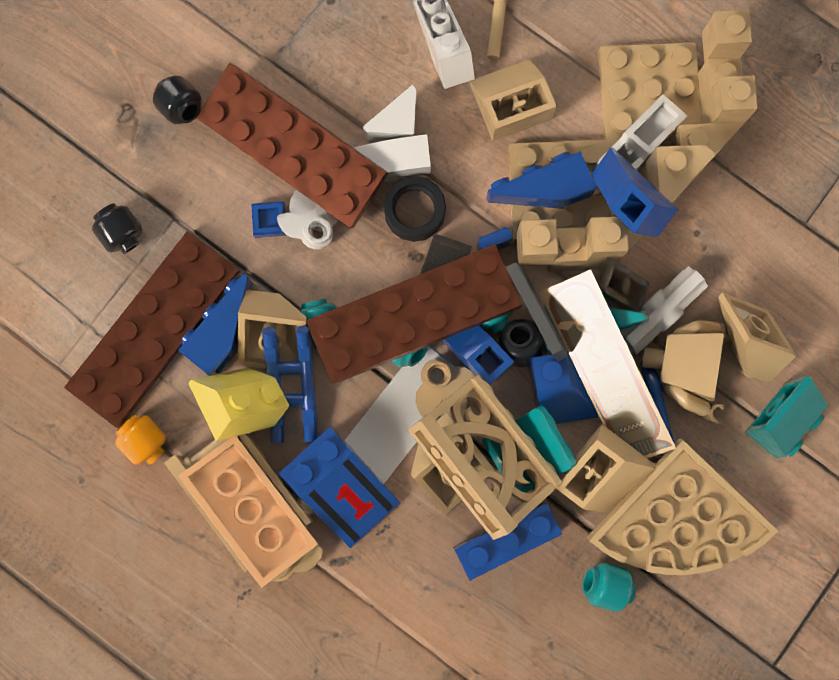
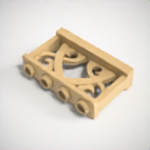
[407,375,562,540]

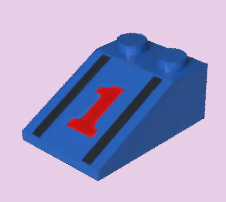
[279,427,400,548]

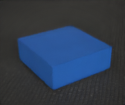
[251,201,287,238]
[476,227,513,251]

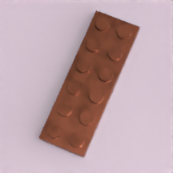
[197,63,389,228]
[64,231,241,428]
[306,244,522,385]

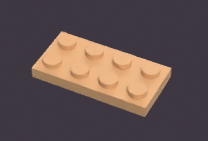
[178,436,318,589]

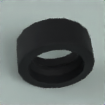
[383,176,446,242]

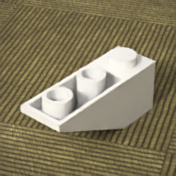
[413,0,475,89]

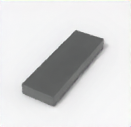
[506,262,569,362]

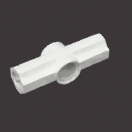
[620,266,708,355]

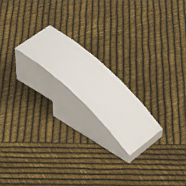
[591,95,687,173]
[354,134,431,182]

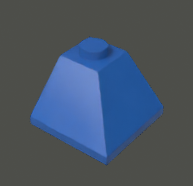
[529,354,599,424]

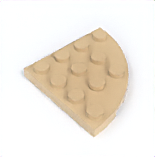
[586,438,778,575]

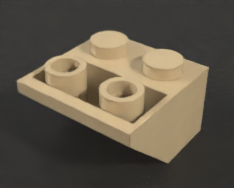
[469,59,557,141]
[557,424,655,514]

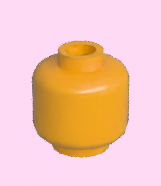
[115,414,166,465]

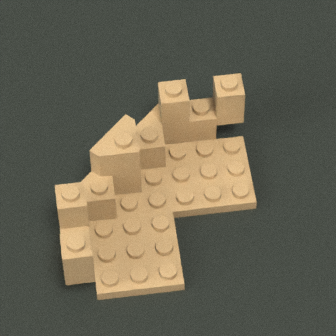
[508,9,758,272]

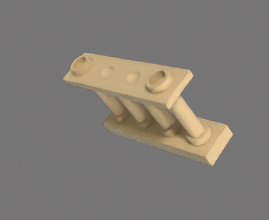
[164,432,314,573]

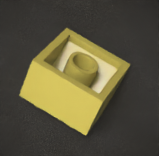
[188,368,289,441]

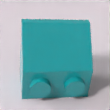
[745,376,828,458]

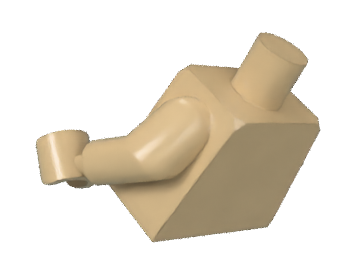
[642,320,730,424]

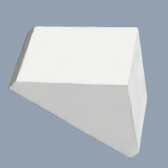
[363,85,416,142]

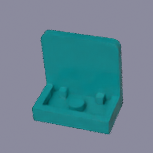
[482,406,576,499]

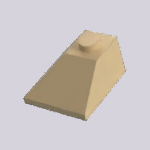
[238,289,307,369]
[718,292,796,383]
[411,413,495,515]

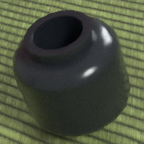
[153,75,202,124]
[92,203,142,254]
[499,319,544,368]

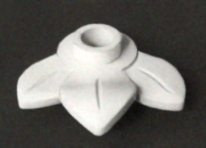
[277,190,338,249]

